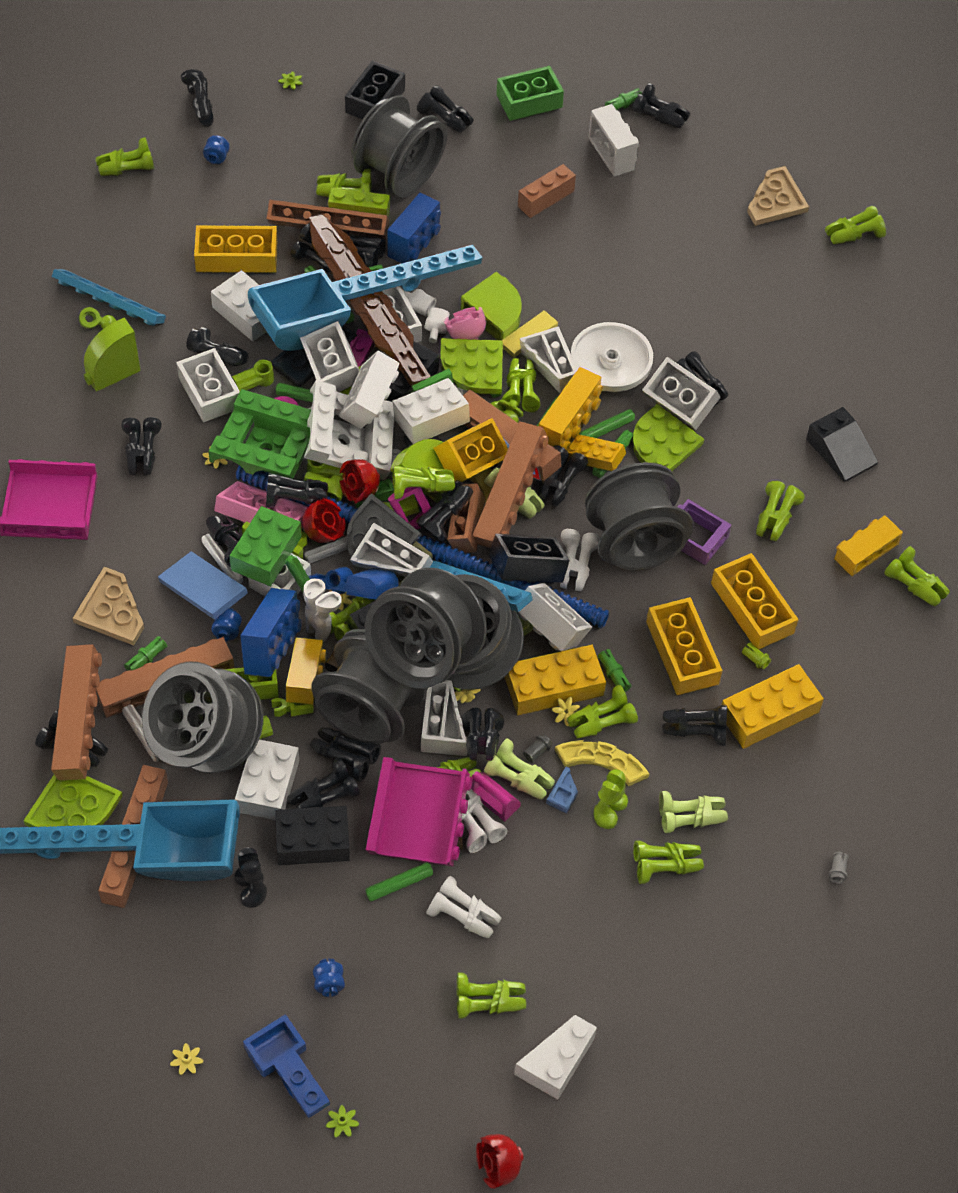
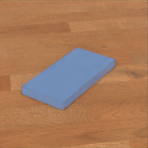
[158,551,248,620]

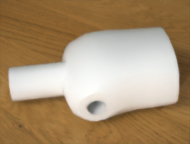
[402,289,436,317]
[424,308,450,343]

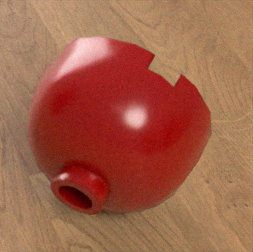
[339,459,380,503]
[302,499,346,544]
[476,1134,524,1189]

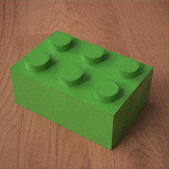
[496,66,564,121]
[230,506,302,587]

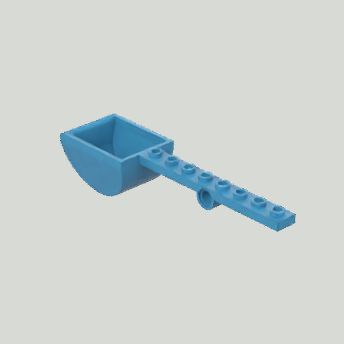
[248,245,482,351]
[0,800,240,881]

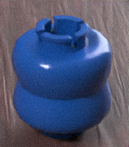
[203,135,230,164]
[211,608,242,642]
[313,958,345,997]

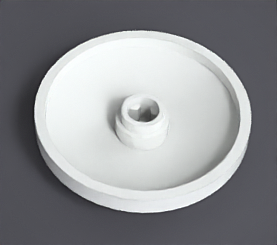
[571,322,653,392]

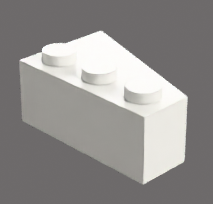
[520,326,577,393]
[350,523,433,577]
[421,680,467,756]
[514,1015,597,1100]

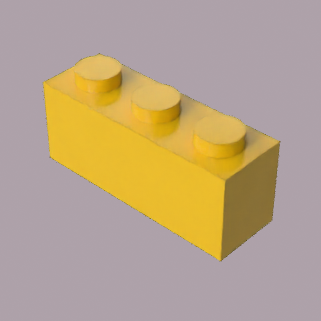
[834,516,903,576]
[286,637,326,705]

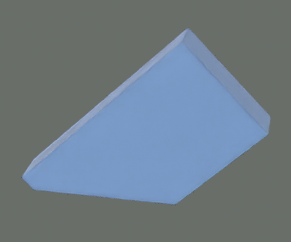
[546,766,578,814]

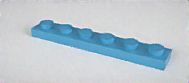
[52,269,166,326]
[430,560,533,612]

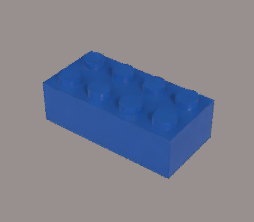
[241,588,302,677]

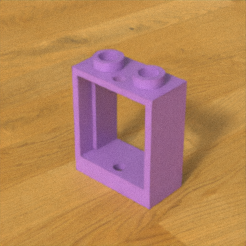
[678,499,731,565]

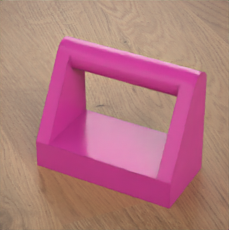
[388,487,431,530]
[471,771,521,822]

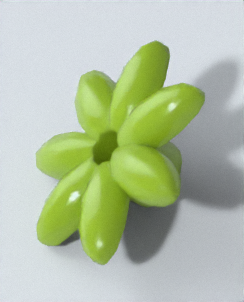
[278,71,303,90]
[326,1105,359,1137]

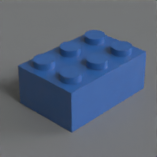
[388,193,441,264]

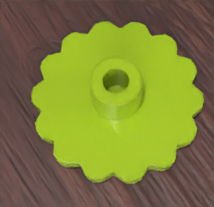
[497,399,524,418]

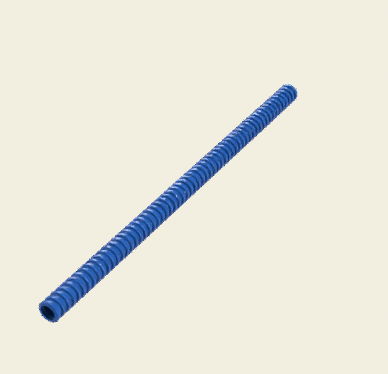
[236,465,609,629]

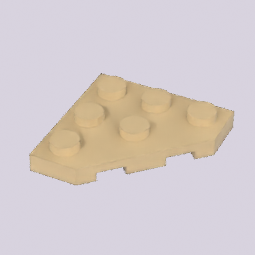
[747,166,809,226]
[73,567,144,646]

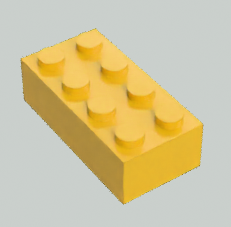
[194,225,278,273]
[539,367,603,450]
[711,553,799,649]
[646,597,722,695]
[505,644,606,716]
[721,664,824,749]

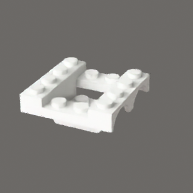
[304,380,394,480]

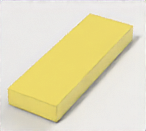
[501,310,558,358]

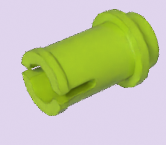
[742,643,771,669]

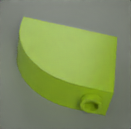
[461,271,522,340]
[84,317,141,392]
[390,439,444,503]

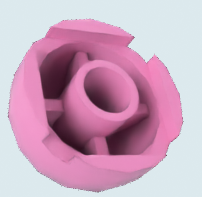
[444,307,486,340]

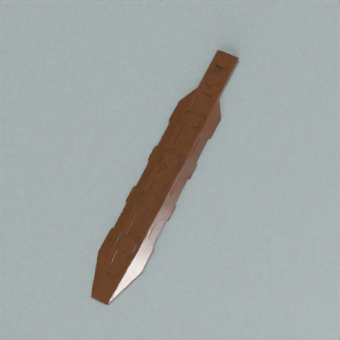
[309,215,431,388]

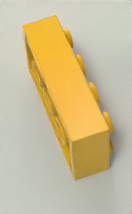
[567,434,626,471]

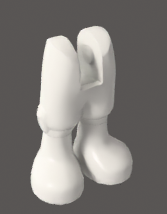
[303,579,342,641]

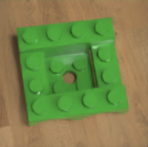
[209,389,311,478]

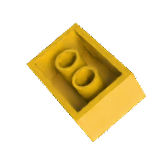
[433,418,508,482]

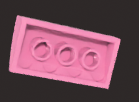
[214,481,308,528]

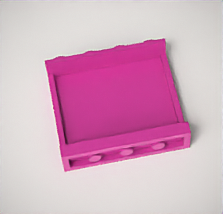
[0,459,98,540]
[366,757,472,867]

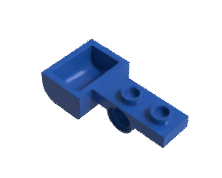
[309,567,399,599]
[243,1014,330,1119]

